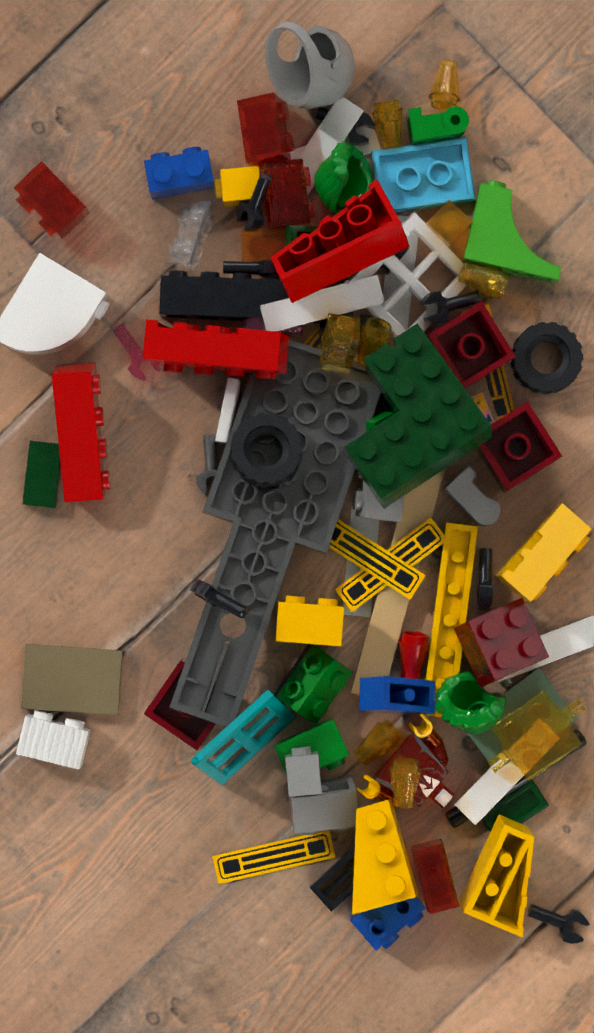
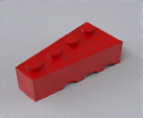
[270,179,410,303]
[142,319,290,380]
[51,362,110,502]

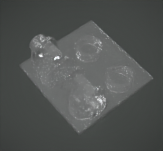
[168,200,214,271]

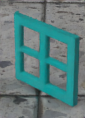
[191,690,297,785]

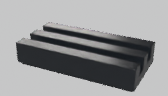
[310,845,355,912]

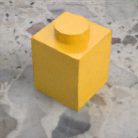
[215,166,260,207]

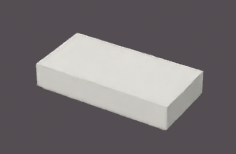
[215,377,241,445]

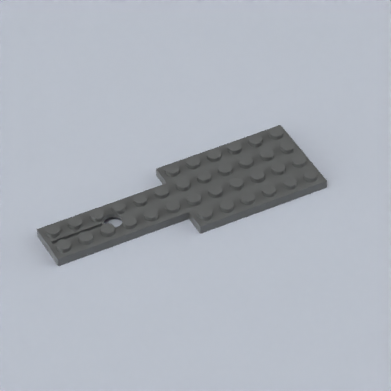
[169,339,381,727]

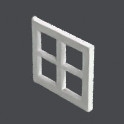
[344,212,475,337]

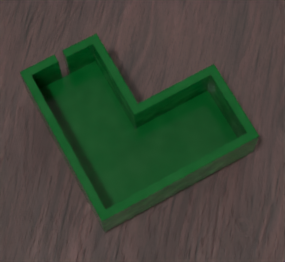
[345,323,492,509]

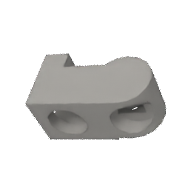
[444,466,501,526]

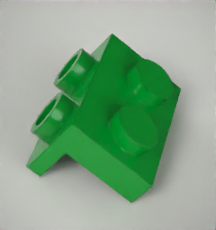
[277,645,353,724]

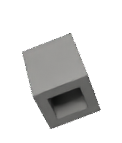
[285,746,322,797]

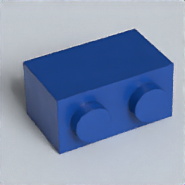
[359,676,435,715]

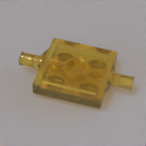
[487,691,585,782]

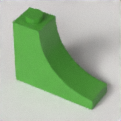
[462,180,561,284]

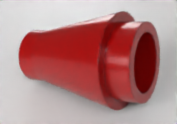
[398,631,430,679]

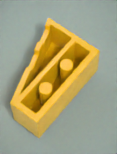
[495,503,591,602]
[352,799,418,915]
[458,814,535,938]

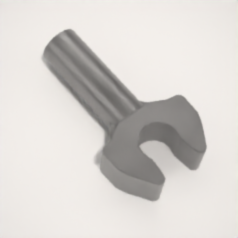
[196,434,218,495]

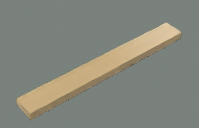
[351,469,445,695]

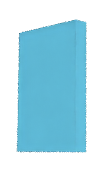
[371,137,476,214]

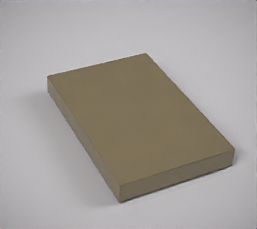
[21,644,123,715]

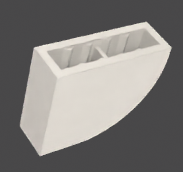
[0,253,110,355]

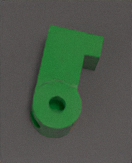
[406,106,469,145]

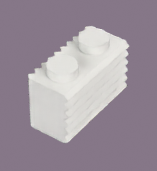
[16,710,91,769]

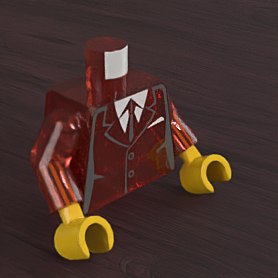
[356,713,454,808]

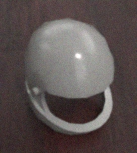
[265,22,355,109]

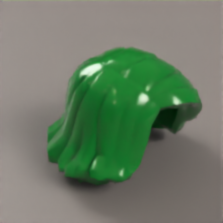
[314,141,374,215]
[435,671,507,734]

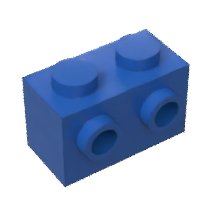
[144,147,215,199]
[350,896,425,951]

